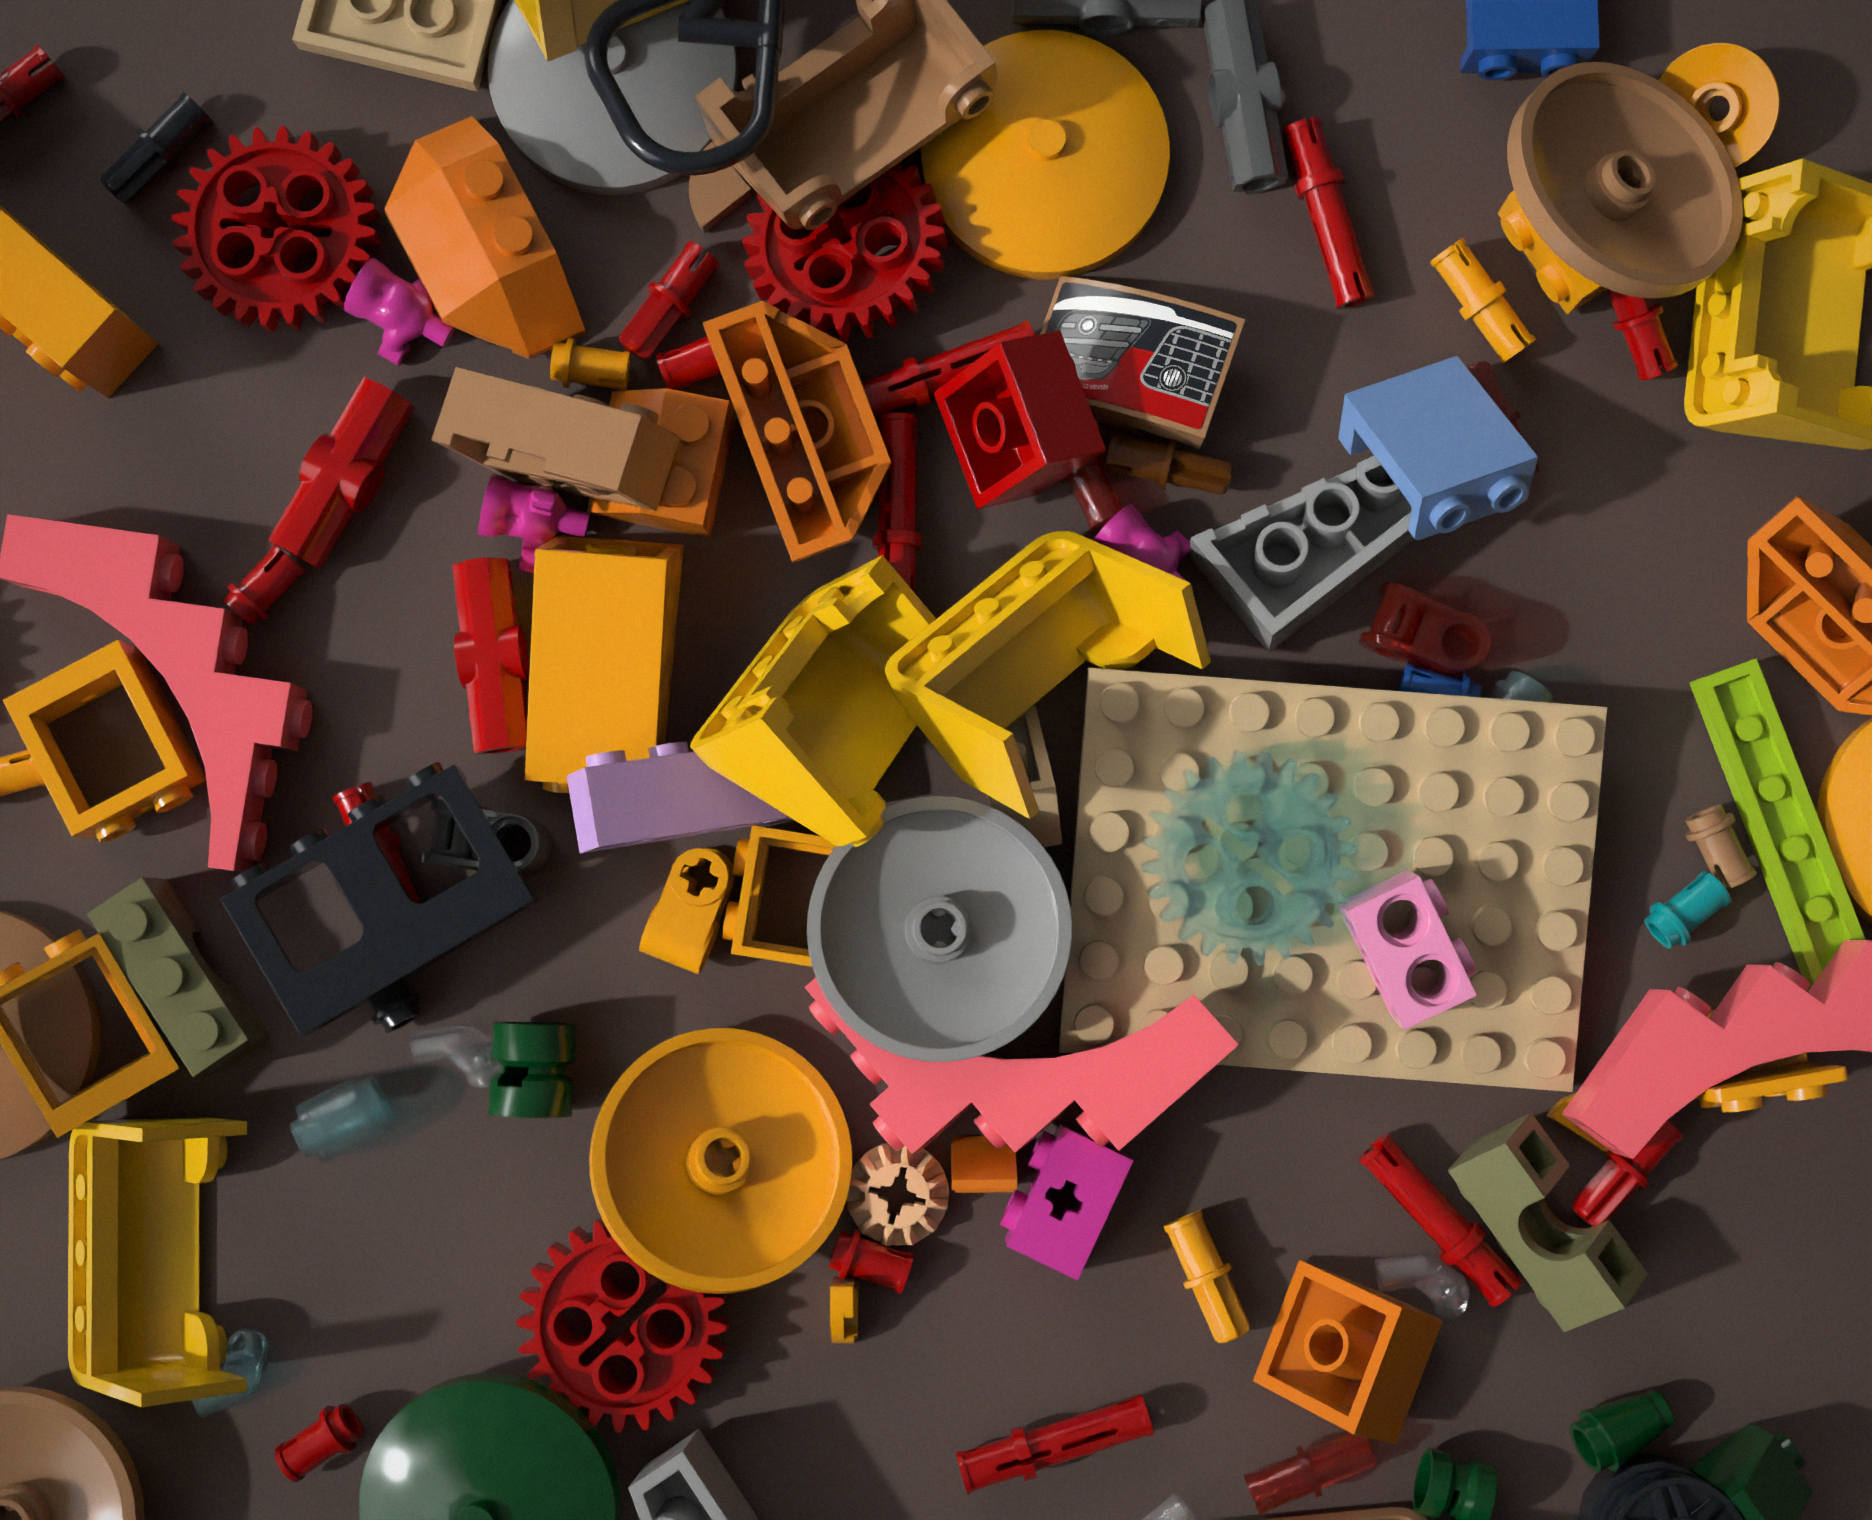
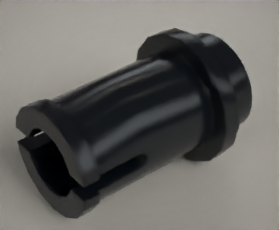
[369,981,421,1033]

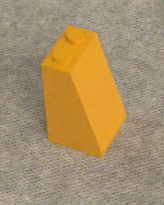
[525,535,684,793]

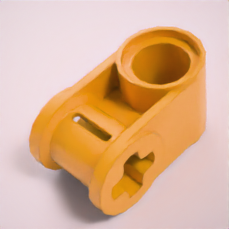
[639,848,736,975]

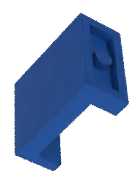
[1460,0,1600,80]

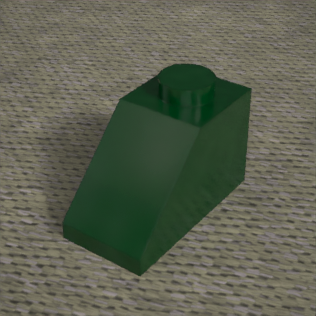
[1689,1422,1813,1520]

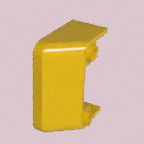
[885,531,1211,819]
[68,1117,247,1407]

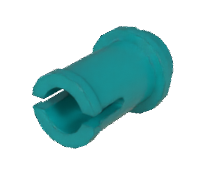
[1644,871,1731,949]

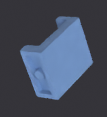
[1338,356,1538,540]

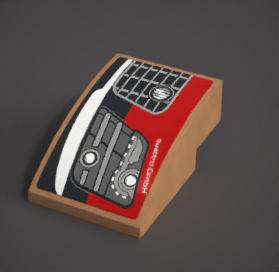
[1040,276,1245,449]

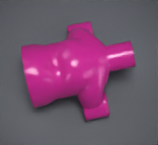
[344,258,456,366]
[478,473,591,574]
[1093,504,1193,590]

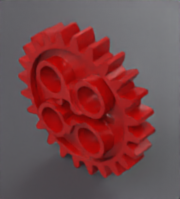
[171,125,382,333]
[742,162,948,342]
[516,1217,730,1433]

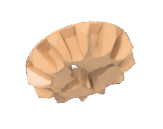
[847,1143,949,1246]

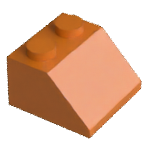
[587,388,736,539]
[1253,1260,1443,1444]

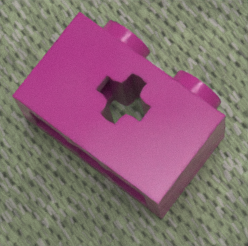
[999,1122,1134,1281]

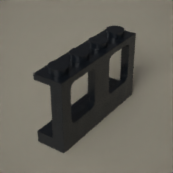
[220,762,539,1037]

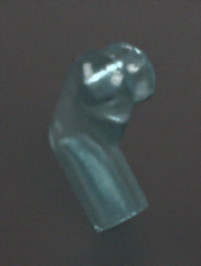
[192,1328,271,1418]

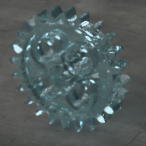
[1141,750,1357,965]

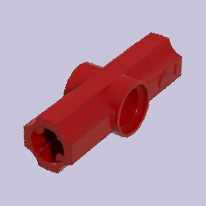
[268,377,415,569]
[452,557,529,755]

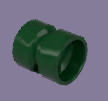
[488,1021,577,1118]

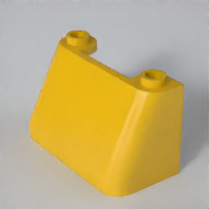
[1684,158,1872,450]
[690,555,936,847]

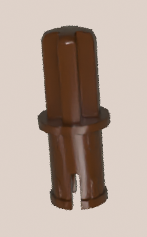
[1105,431,1233,495]

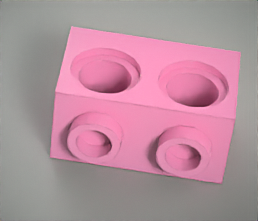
[1337,870,1477,1030]

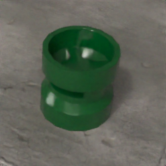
[1413,1447,1497,1520]

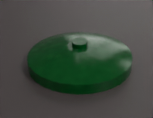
[359,1373,622,1520]

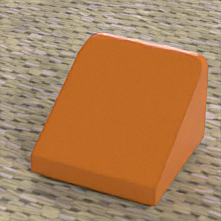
[951,1136,1017,1193]

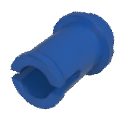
[1397,662,1482,697]

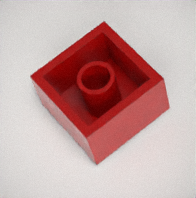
[934,330,1106,510]

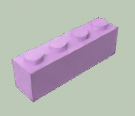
[567,742,793,854]

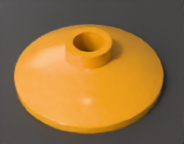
[1658,43,1780,168]

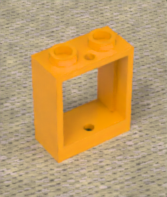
[3,640,206,843]
[722,825,836,967]
[0,929,179,1138]

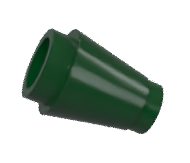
[1569,1390,1674,1473]

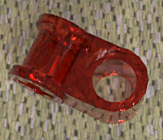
[1358,582,1491,677]

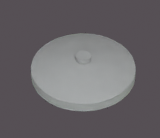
[488,0,738,196]
[807,796,1072,1062]

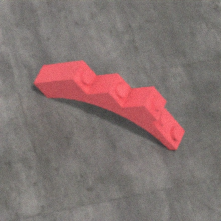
[0,514,313,872]
[1561,940,1872,1159]
[805,978,1239,1154]

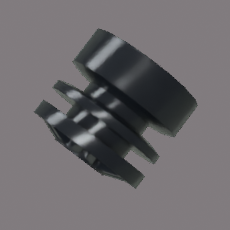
[1578,1452,1743,1520]

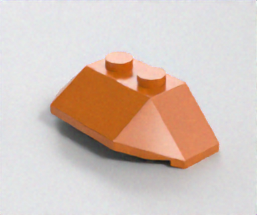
[384,116,586,360]
[703,301,891,563]
[1747,494,1872,715]

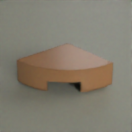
[689,142,753,234]

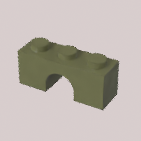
[87,877,270,1077]
[1448,1113,1648,1332]

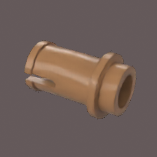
[1685,804,1757,889]

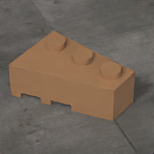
[432,367,680,511]

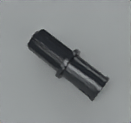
[100,92,214,204]

